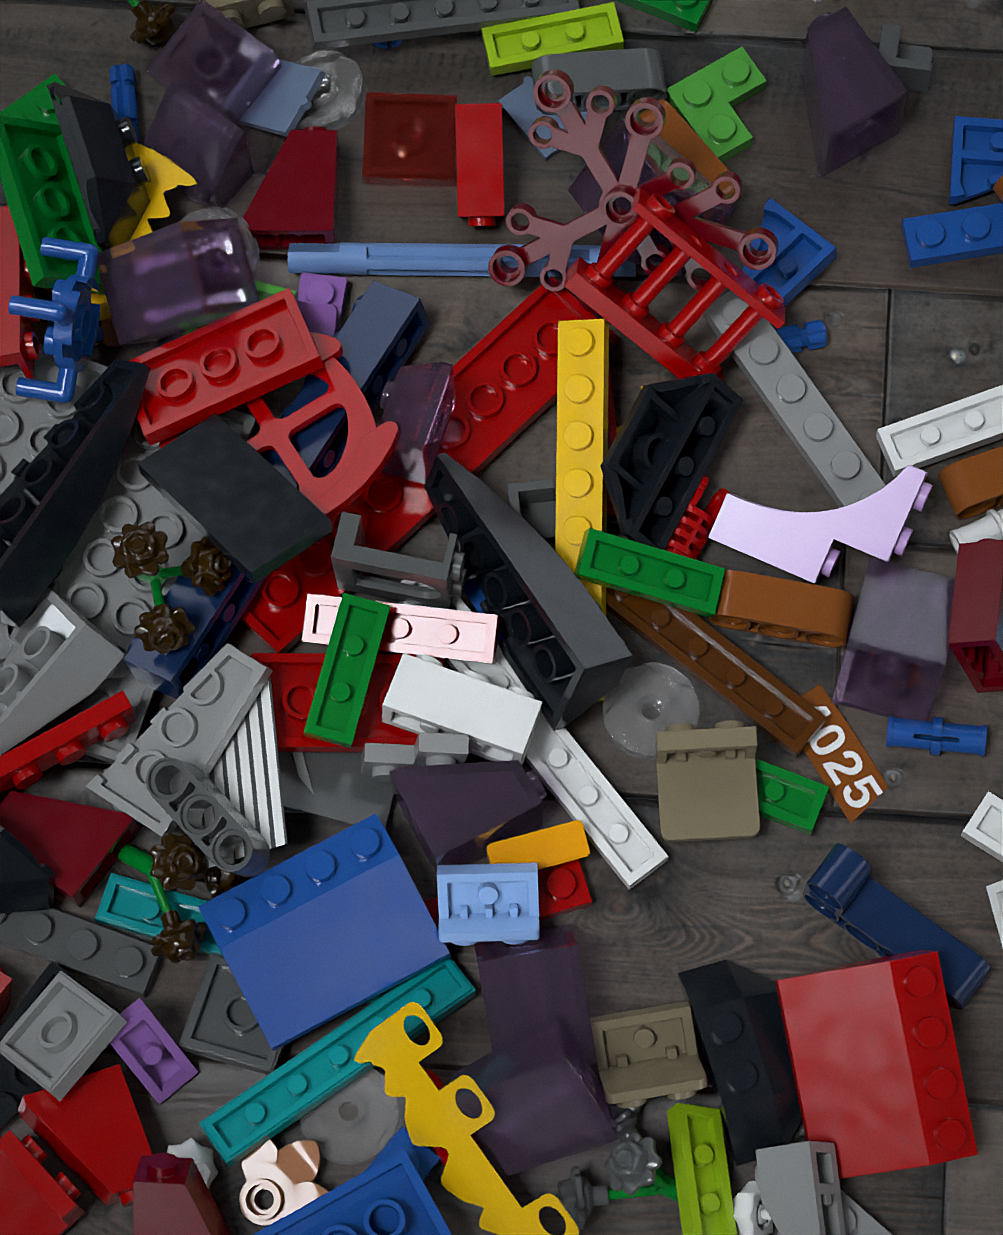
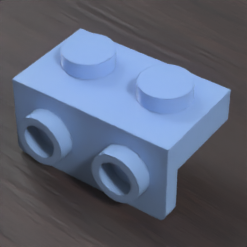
[437,863,540,946]

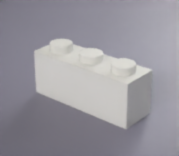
[382,653,542,770]

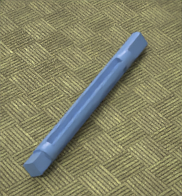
[288,242,636,277]

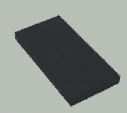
[138,413,333,584]

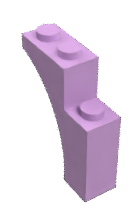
[708,465,933,583]

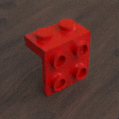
[0,1130,86,1235]

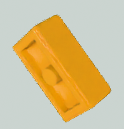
[486,820,590,870]

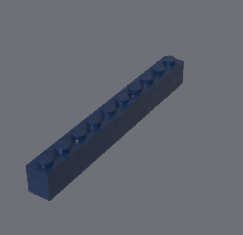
[123,280,430,699]

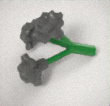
[556,1103,678,1229]

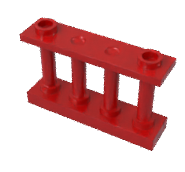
[564,188,785,381]

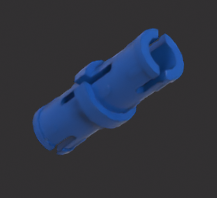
[886,716,987,756]

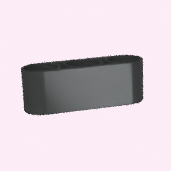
[531,48,667,115]
[146,757,271,877]

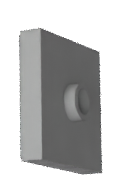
[0,971,127,1101]

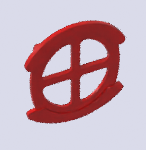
[159,332,400,518]

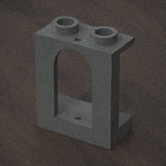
[331,512,467,609]

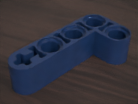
[803,843,991,1010]

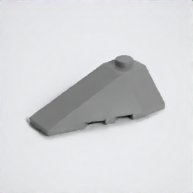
[0,587,125,756]

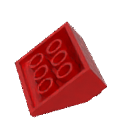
[775,950,978,1179]

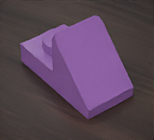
[296,272,348,337]
[110,998,199,1104]

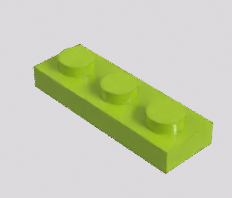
[482,2,624,76]
[667,1103,737,1235]

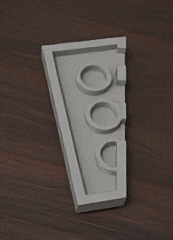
[86,643,272,837]

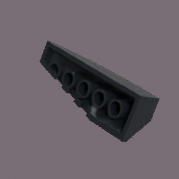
[0,359,150,628]
[424,453,633,731]

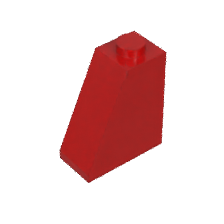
[455,103,505,226]
[18,1064,153,1207]

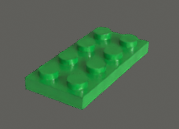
[0,115,117,295]

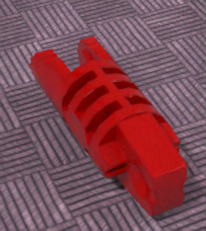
[665,475,731,560]

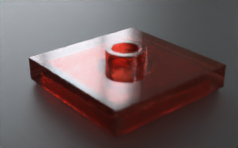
[362,92,457,186]

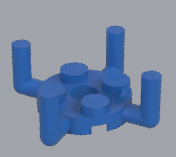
[8,237,104,403]

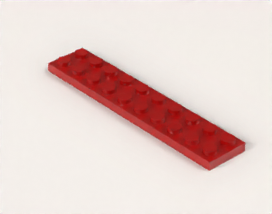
[240,276,617,653]

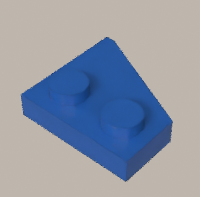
[948,116,1003,204]
[742,198,837,306]

